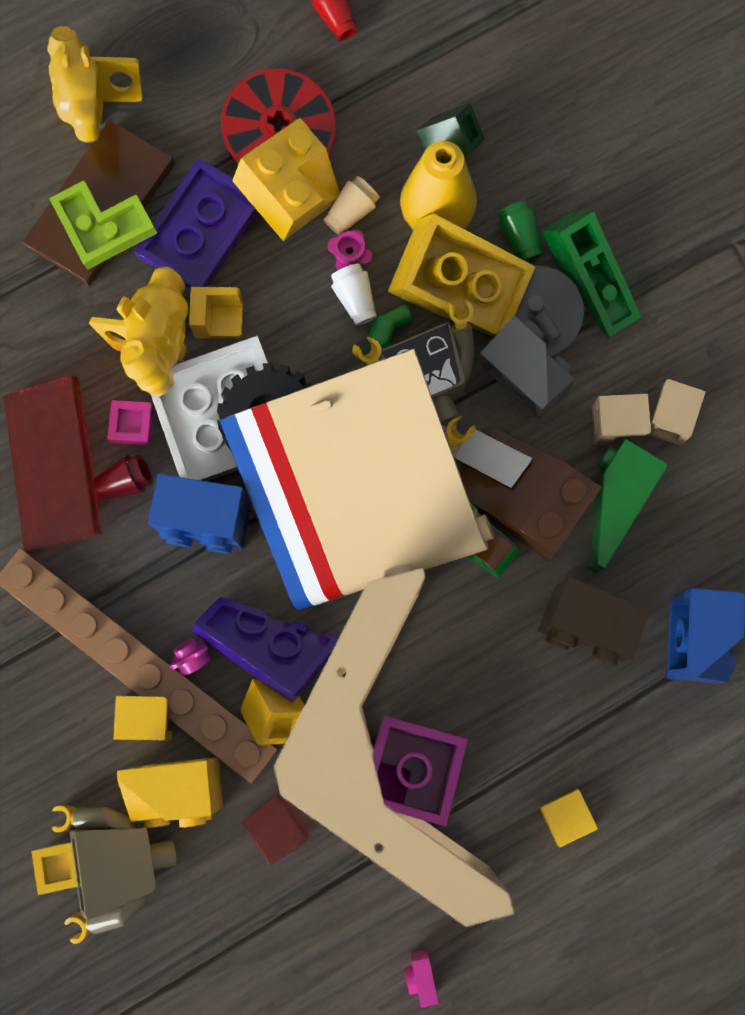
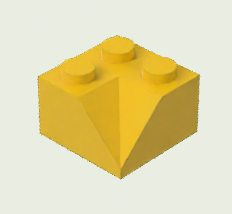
[232,118,340,241]
[117,757,223,828]

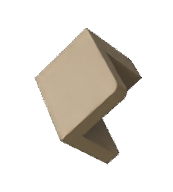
[648,379,706,446]
[591,394,651,445]

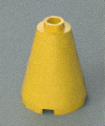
[400,141,477,230]

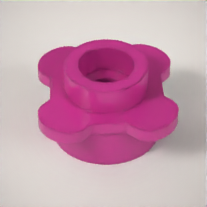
[328,230,372,270]
[169,638,211,676]

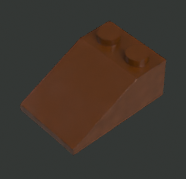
[460,427,602,561]

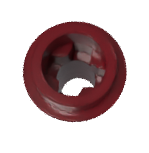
[88,455,152,502]

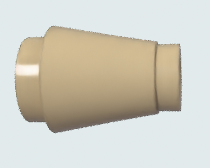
[323,176,380,235]

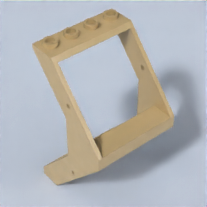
[274,564,514,926]

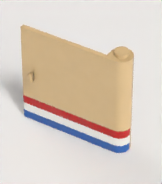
[219,349,494,610]

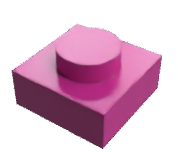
[107,400,154,445]
[404,949,438,1008]

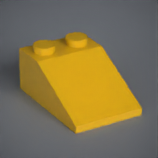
[387,213,535,337]

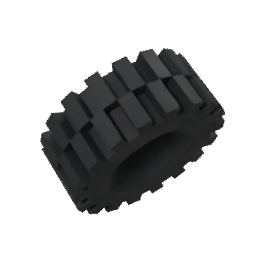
[217,363,313,453]

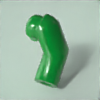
[367,304,413,350]

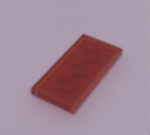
[3,375,102,552]

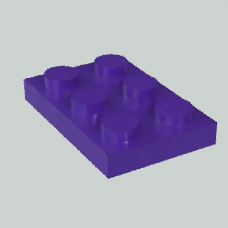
[134,158,258,289]

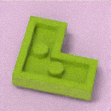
[49,180,157,270]

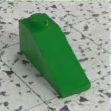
[541,211,642,337]
[590,439,668,573]

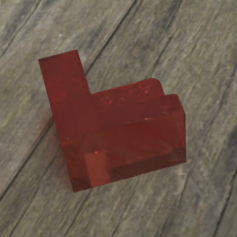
[241,794,309,865]

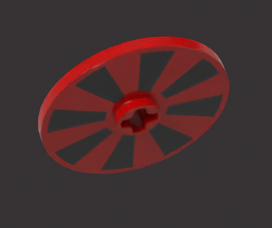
[221,69,336,165]

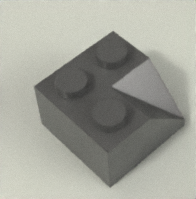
[480,316,575,420]

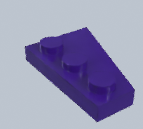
[193,597,340,703]

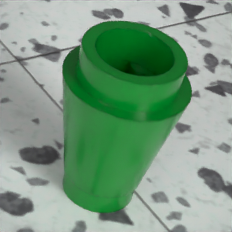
[498,200,543,262]

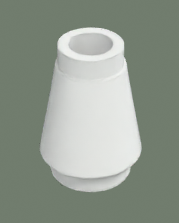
[331,264,377,326]

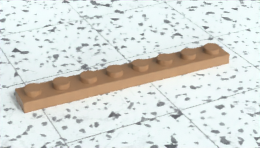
[0,548,278,784]

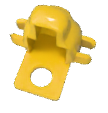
[48,26,142,142]
[89,266,189,396]

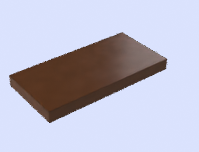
[22,120,175,286]

